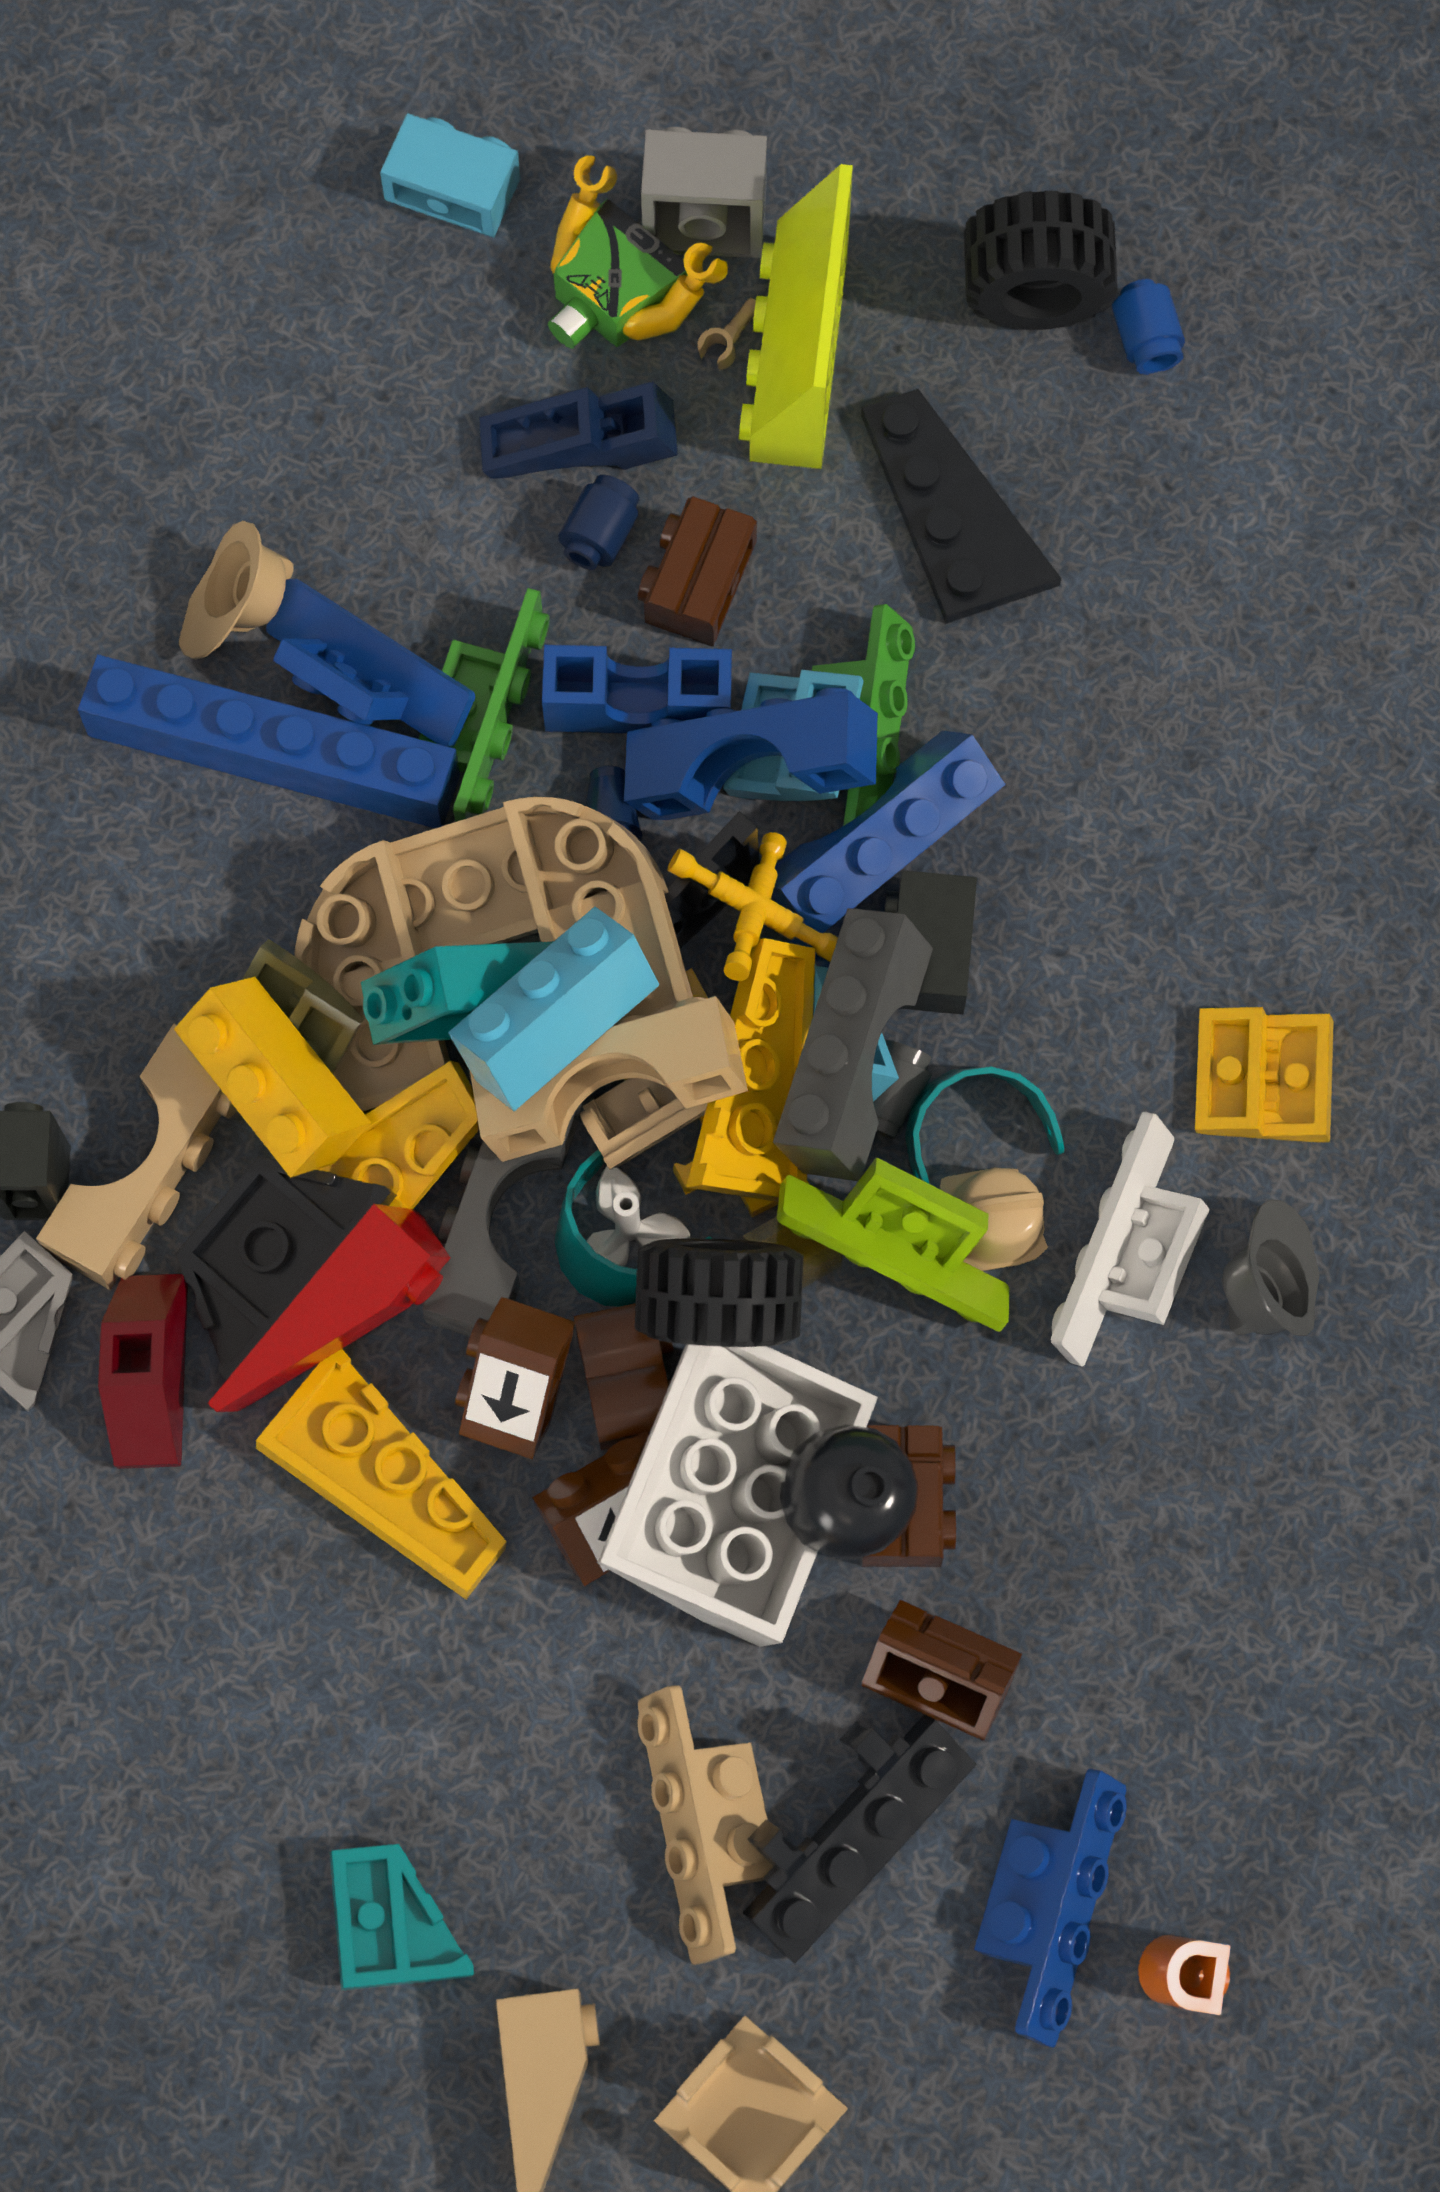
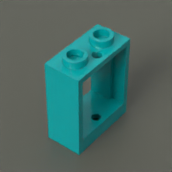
[361,941,554,1045]

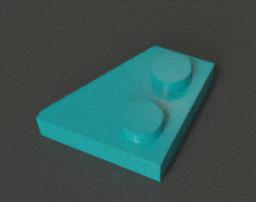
[330,1844,474,1991]

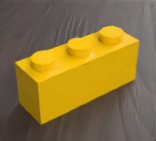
[174,977,371,1178]

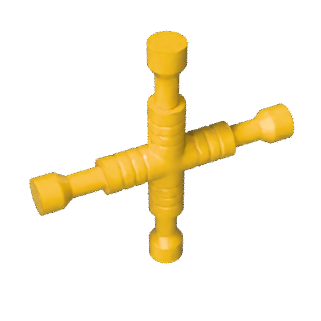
[667,832,838,981]

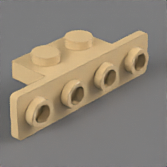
[638,1685,773,1965]

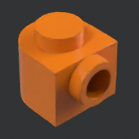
[1138,1935,1230,2015]

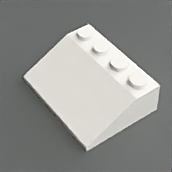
[597,1344,878,1647]

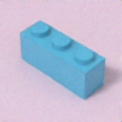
[448,907,660,1111]

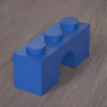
[542,645,732,733]

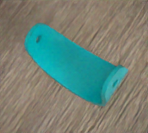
[905,1067,1064,1184]
[554,1149,712,1307]

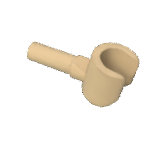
[698,298,756,370]

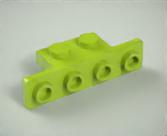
[777,1157,1010,1332]

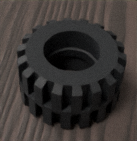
[964,191,1118,330]
[634,1238,804,1347]

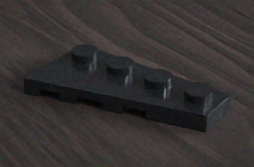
[861,389,1061,624]

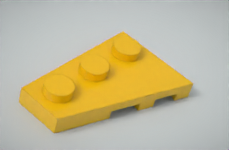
[316,1061,479,1209]

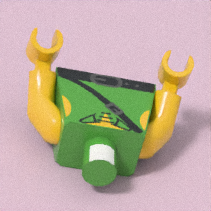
[548,155,728,349]

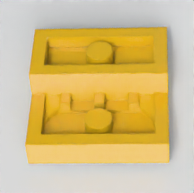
[1195,1007,1334,1142]

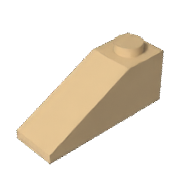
[496,1989,600,2192]

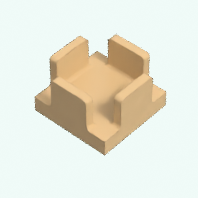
[654,2016,848,2192]

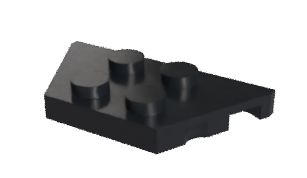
[175,1156,397,1381]

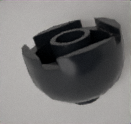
[780,1424,918,1560]

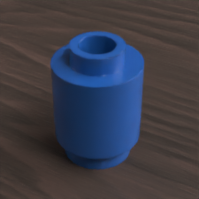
[1112,279,1185,375]

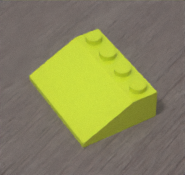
[739,164,853,469]

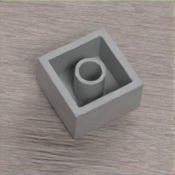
[641,127,767,258]

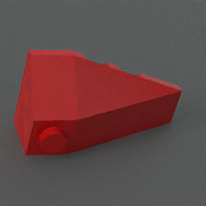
[207,1204,451,1412]

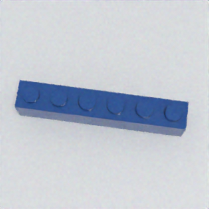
[78,654,460,828]

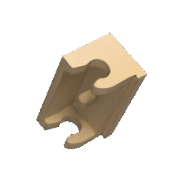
[580,1078,708,1170]

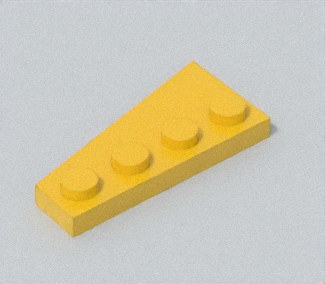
[686,938,815,1202]
[256,1349,507,1600]

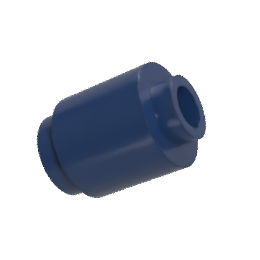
[558,475,640,570]

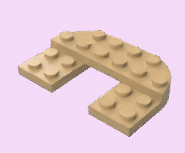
[295,797,693,1114]

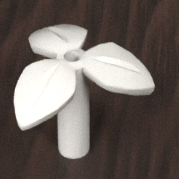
[587,1166,690,1267]

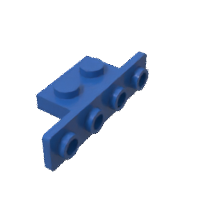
[266,579,475,747]
[974,1768,1127,2048]

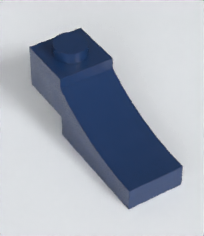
[479,381,678,479]

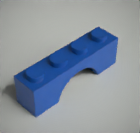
[624,688,878,820]
[771,730,1006,933]

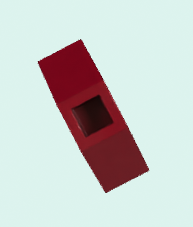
[98,1274,188,1469]

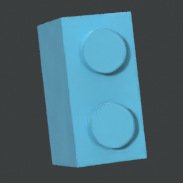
[380,113,520,238]

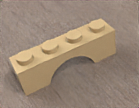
[470,996,748,1162]
[36,1024,237,1290]

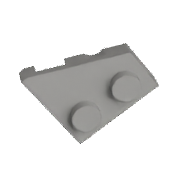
[0,1231,73,1412]

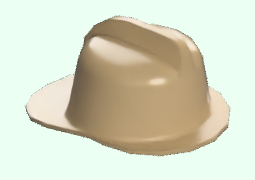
[179,521,294,660]
[940,1167,1048,1271]

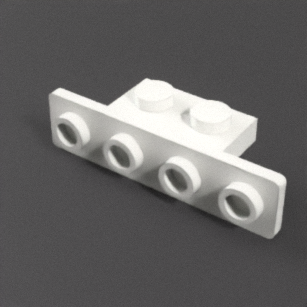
[1051,1112,1209,1366]

